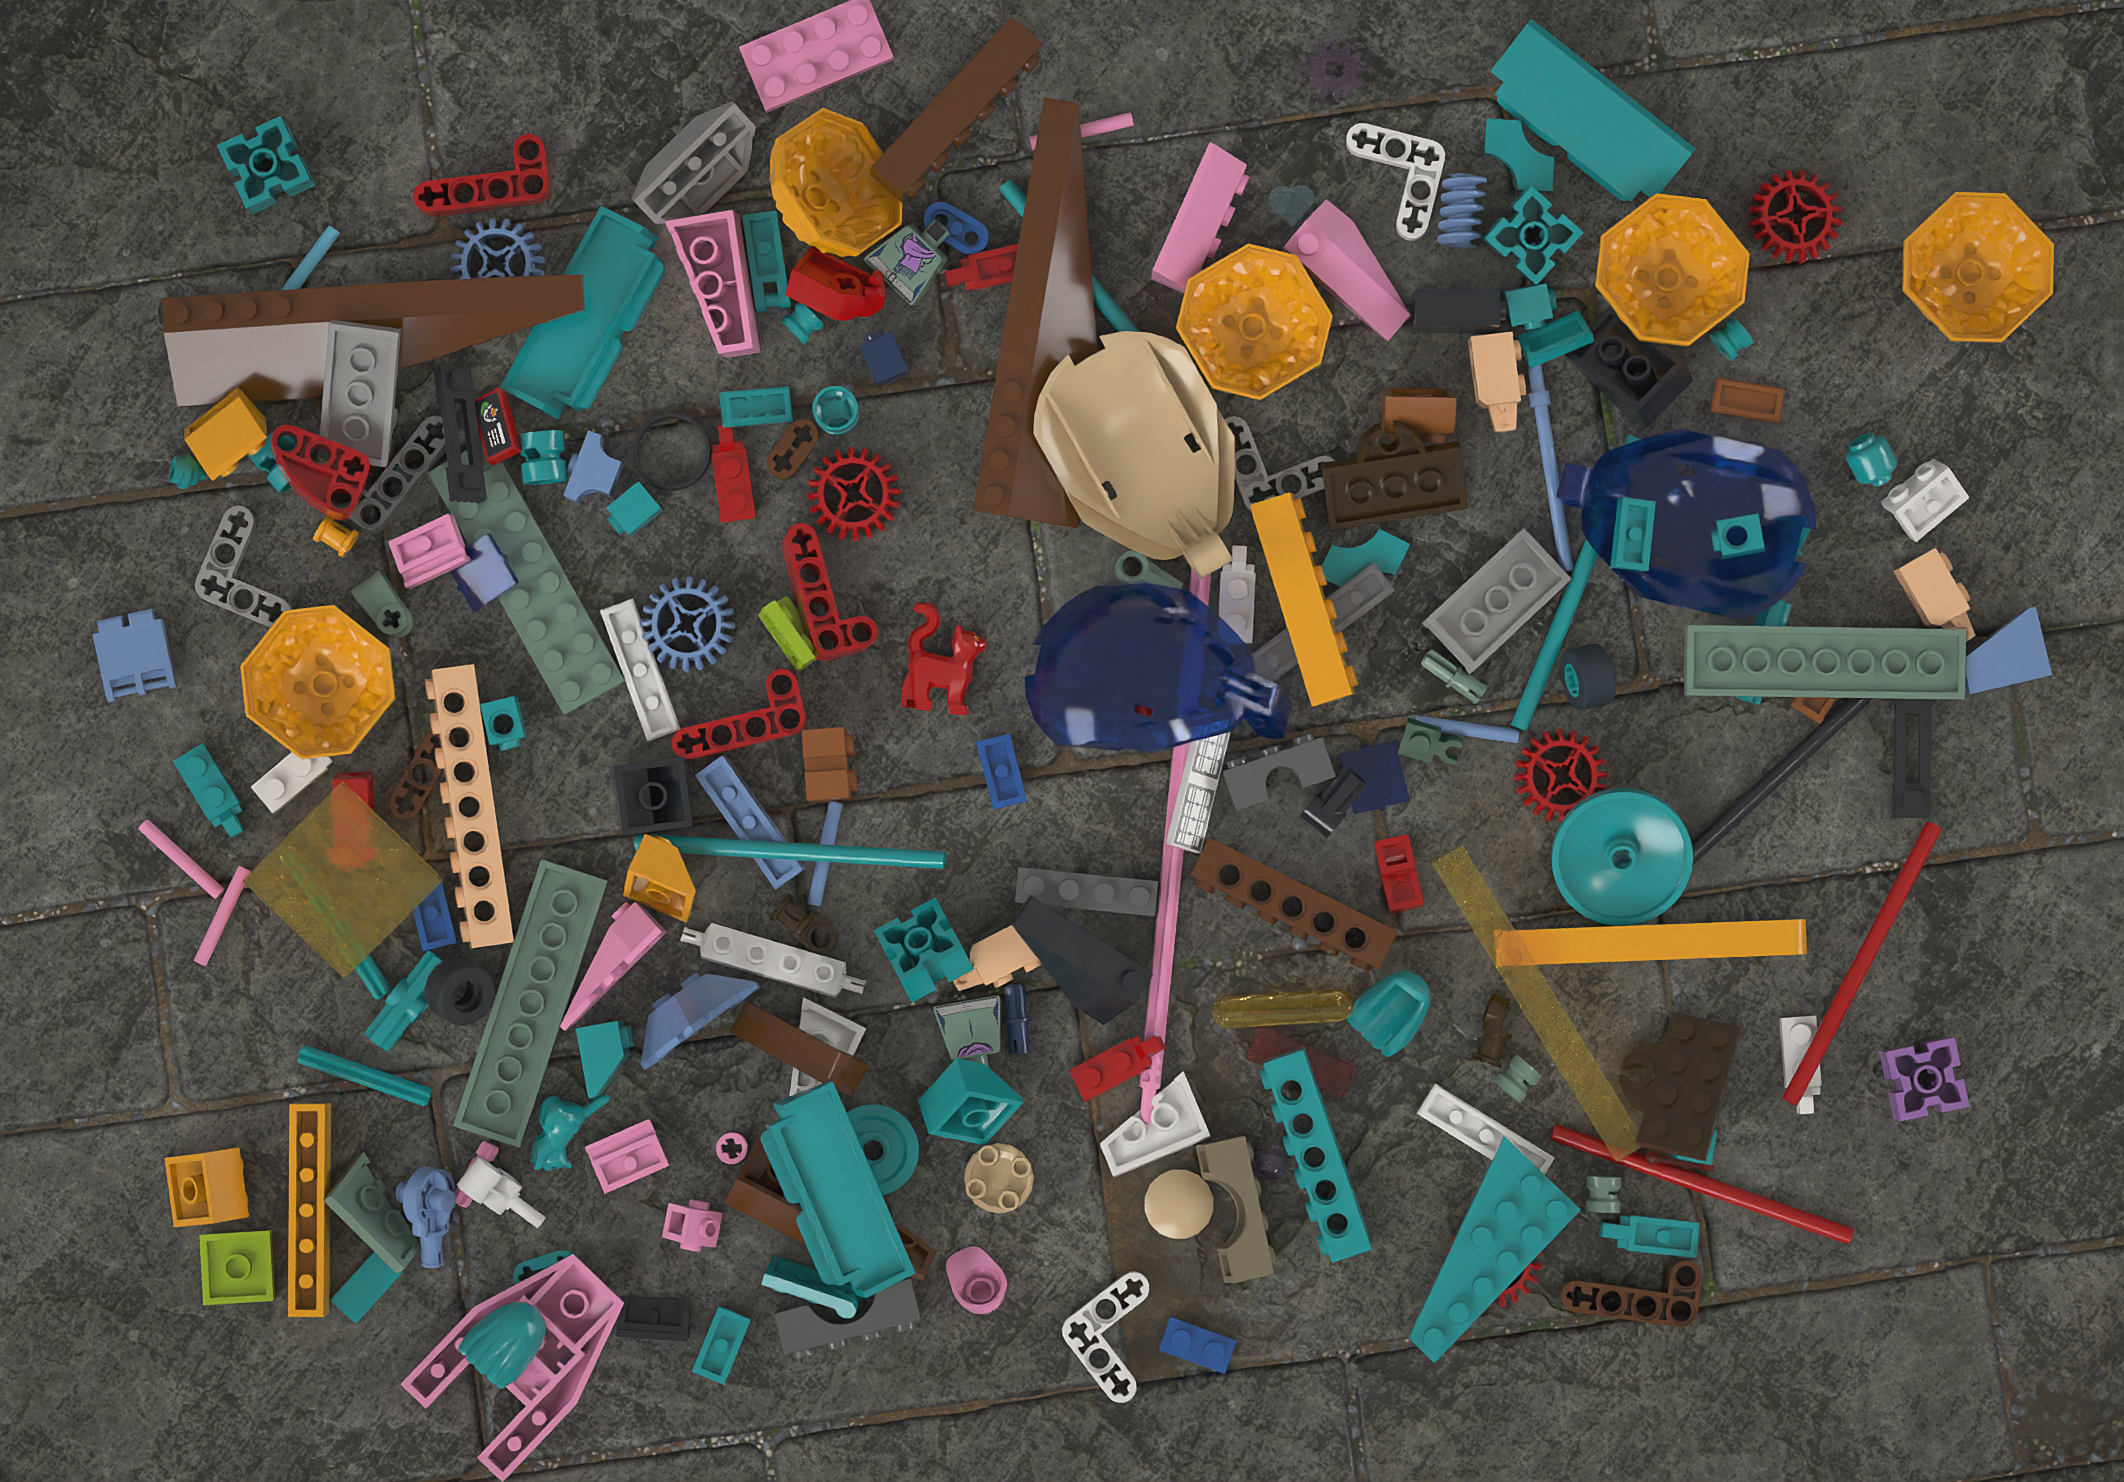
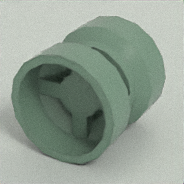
[1494,1054,1543,1104]
[1585,1175,1621,1213]

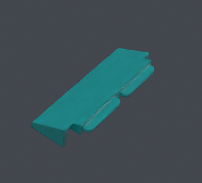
[1490,19,1696,202]
[500,206,665,420]
[760,1081,915,1298]

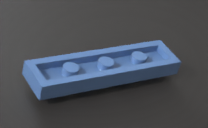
[695,754,806,890]

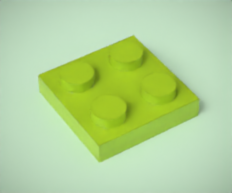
[199,1230,276,1305]

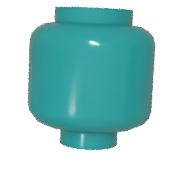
[1845,432,1898,487]

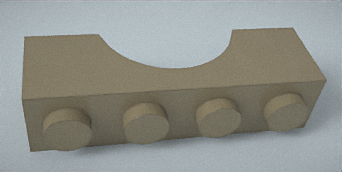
[1195,1136,1276,1283]

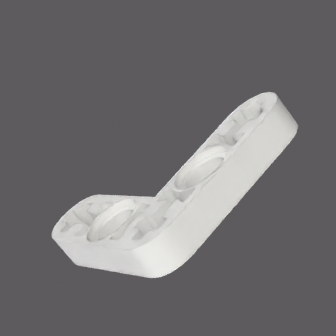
[1346,123,1445,241]
[1062,1271,1149,1403]

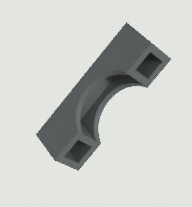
[1015,867,1158,916]
[774,1277,922,1359]

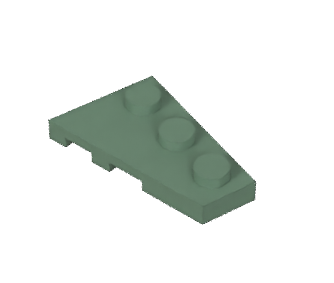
[323,1152,421,1274]

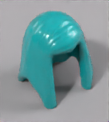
[1346,971,1431,1057]
[458,1302,546,1389]

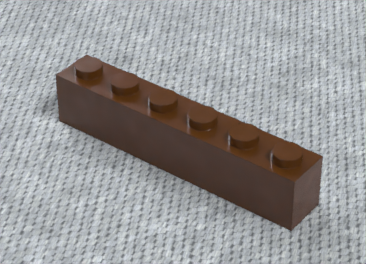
[870,16,1043,202]

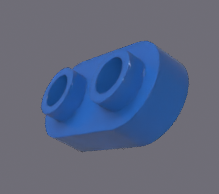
[923,202,989,255]

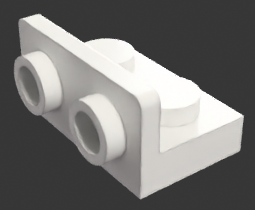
[1881,459,1969,542]

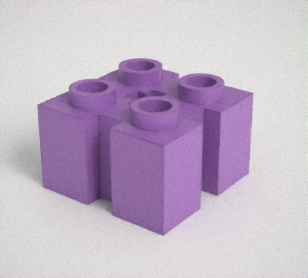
[1879,1037,1970,1121]

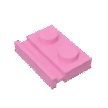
[388,514,471,589]
[585,1119,670,1194]

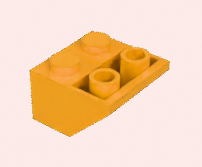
[184,387,267,481]

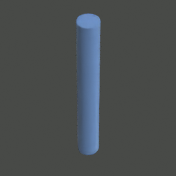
[1415,715,1520,743]
[807,801,843,906]

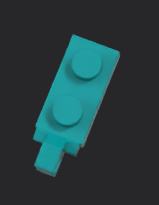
[173,743,246,838]
[1599,1215,1700,1258]

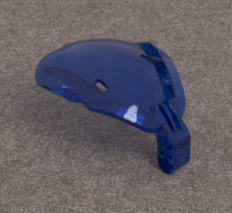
[1556,428,1816,620]
[1025,583,1292,754]

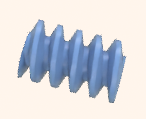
[1437,173,1487,248]

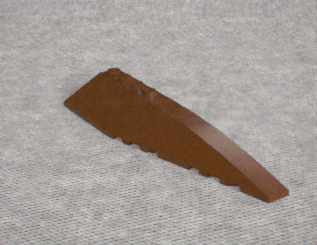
[973,97,1098,528]
[162,274,585,407]

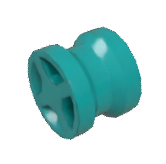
[780,302,824,345]
[1709,317,1753,361]

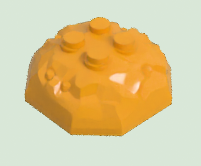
[770,108,902,257]
[1902,192,2054,343]
[1595,193,1750,346]
[1176,243,1333,400]
[240,605,396,760]

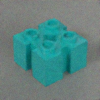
[217,116,316,214]
[1481,186,1584,285]
[873,898,974,1002]

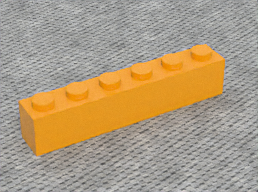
[1250,492,1358,707]
[288,1103,331,1317]

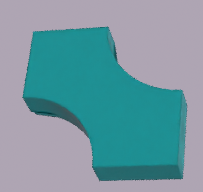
[1484,118,1554,193]
[1322,529,1410,588]

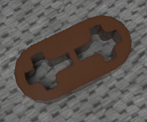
[767,419,819,480]

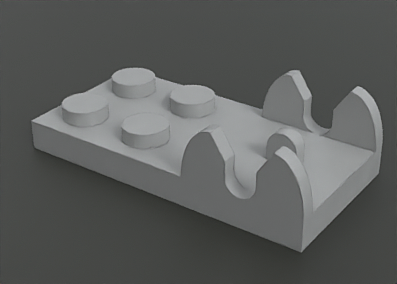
[318,320,401,467]
[1422,528,1571,674]

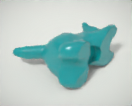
[530,1094,611,1171]

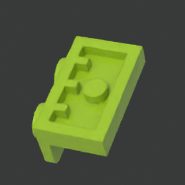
[758,596,824,672]

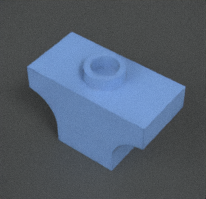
[563,430,624,504]

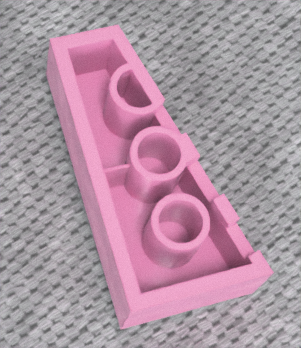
[665,210,761,358]

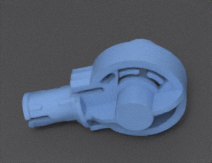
[395,1166,456,1268]

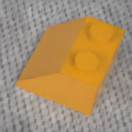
[164,1147,249,1227]

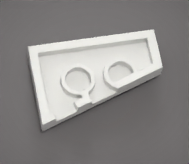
[789,997,867,1096]
[1100,1071,1211,1177]

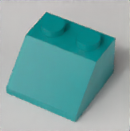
[576,1019,634,1098]
[918,1058,1023,1145]

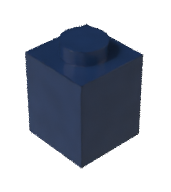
[860,330,909,387]

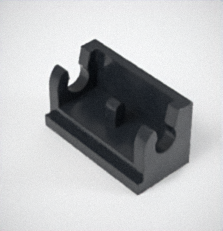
[616,1295,692,1342]

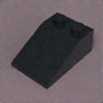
[1564,305,1693,430]

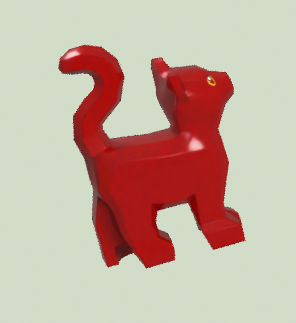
[901,602,987,716]

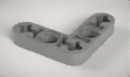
[1224,416,1335,511]
[195,505,292,628]

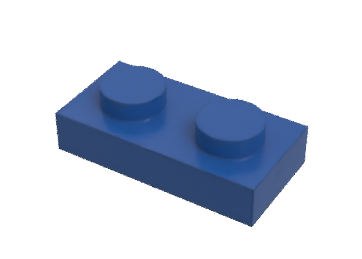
[976,733,1027,810]
[406,875,458,951]
[1159,1316,1237,1374]

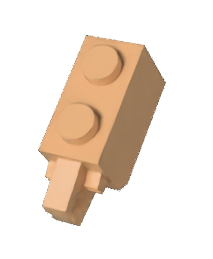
[1468,332,1526,433]
[1893,548,1975,641]
[953,925,1042,991]

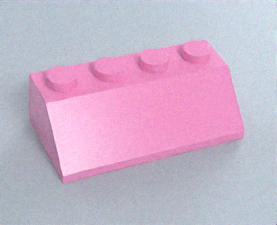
[1151,142,1250,294]

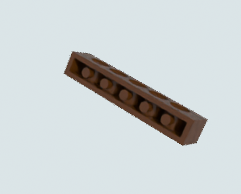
[1189,838,1398,972]

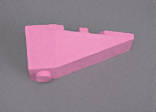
[1282,199,1411,342]
[560,902,667,1031]

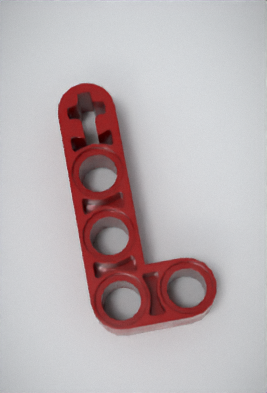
[413,134,552,217]
[781,523,878,661]
[672,669,807,760]

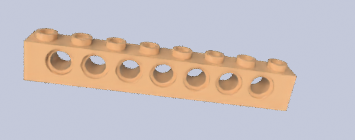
[425,664,514,949]

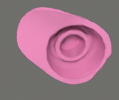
[946,1246,1007,1314]

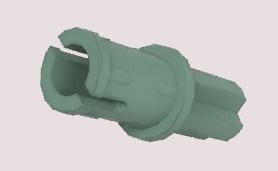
[1421,649,1488,704]

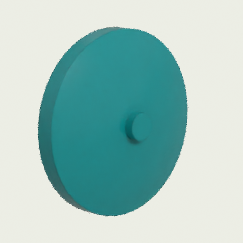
[1551,788,1693,926]

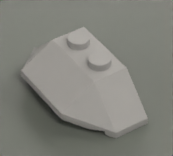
[632,101,756,224]

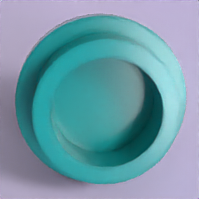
[169,454,207,489]

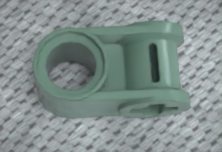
[351,570,414,637]

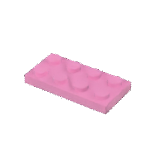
[739,0,894,113]

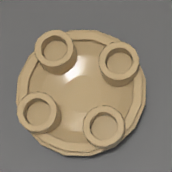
[964,1143,1034,1213]
[1144,1169,1213,1239]

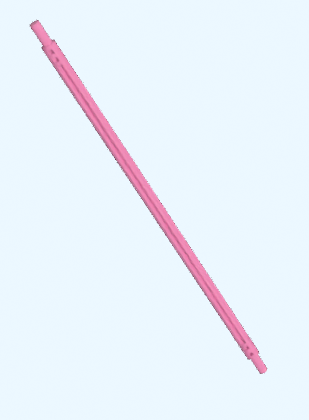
[1139,568,1211,1124]

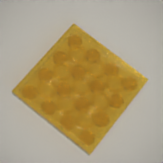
[243,781,443,979]

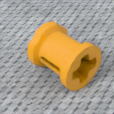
[313,516,359,558]

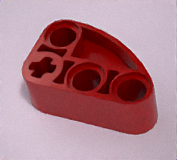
[271,425,370,520]

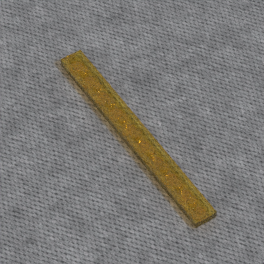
[1431,844,1641,1162]

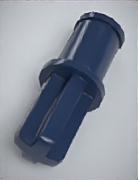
[1003,984,1031,1054]

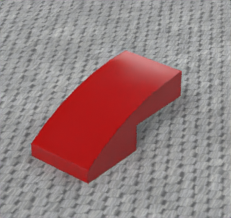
[1374,834,1424,914]

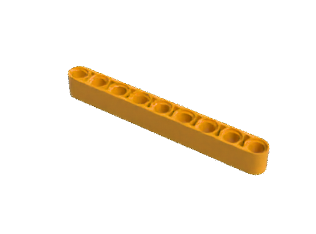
[1494,919,1807,966]

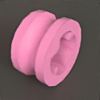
[716,1132,748,1164]

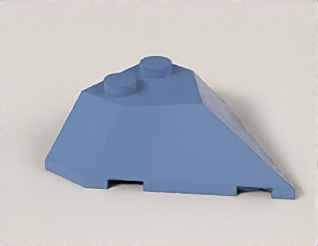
[641,972,761,1070]

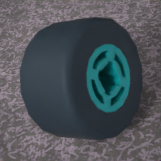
[1560,643,1616,710]

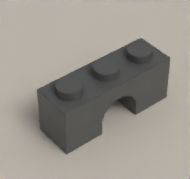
[1222,734,1336,812]

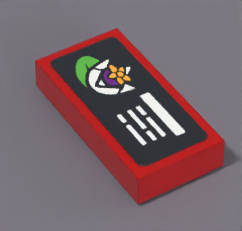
[475,387,522,466]

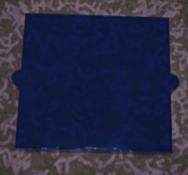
[450,533,519,613]
[1339,741,1410,814]

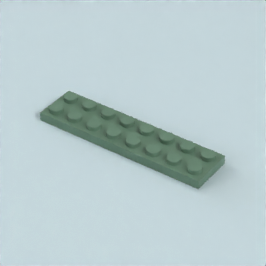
[428,442,626,716]
[1684,625,1966,700]
[453,859,609,1148]

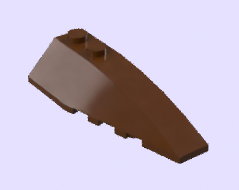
[724,1131,936,1280]

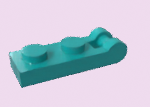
[742,210,791,313]
[761,1255,862,1318]

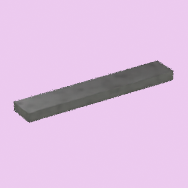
[1206,563,1395,716]

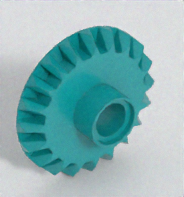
[847,1104,919,1195]

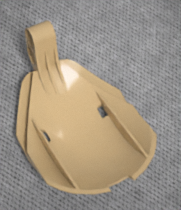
[1033,331,1235,578]

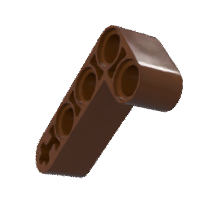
[729,1000,869,1096]
[1558,1258,1702,1327]

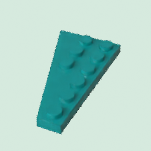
[1408,1136,1581,1363]

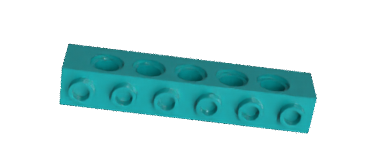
[1259,1046,1373,1263]

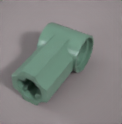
[1114,551,1183,609]

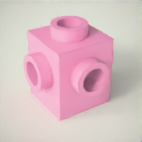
[662,1199,723,1252]

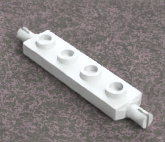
[681,923,866,998]

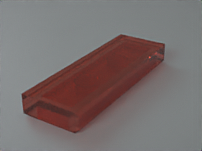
[1245,1026,1356,1099]

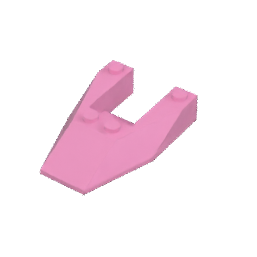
[401,1254,624,1482]

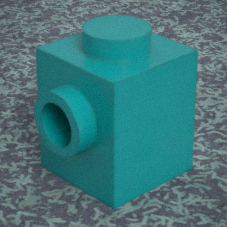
[1501,283,1557,330]

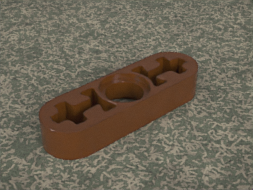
[389,730,457,820]

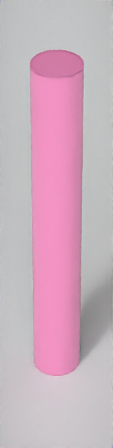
[1029,112,1134,150]
[138,819,225,900]
[193,866,251,966]

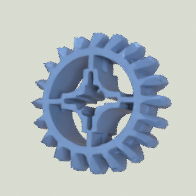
[450,218,545,279]
[640,577,736,672]

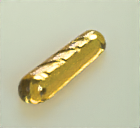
[1211,989,1355,1028]

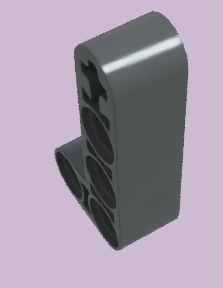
[331,416,446,532]

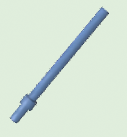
[1527,364,1574,571]

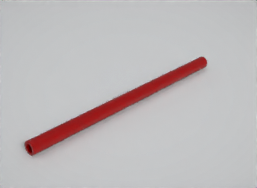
[1782,821,1942,1106]
[1549,1123,1854,1245]

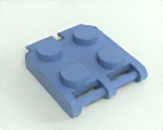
[92,609,177,703]

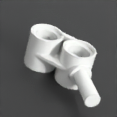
[457,1157,546,1228]

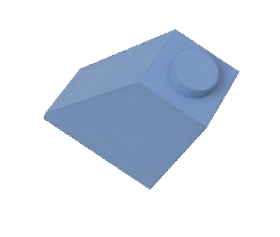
[1965,607,2052,695]

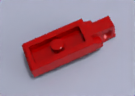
[944,244,1018,291]
[711,425,756,524]
[1069,1036,1166,1102]

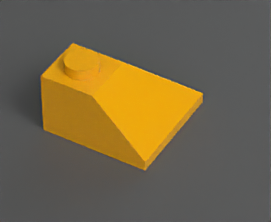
[623,834,696,923]

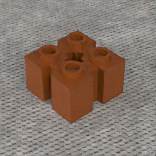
[801,727,858,802]

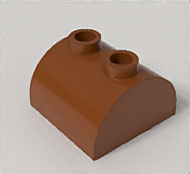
[1381,387,1456,443]

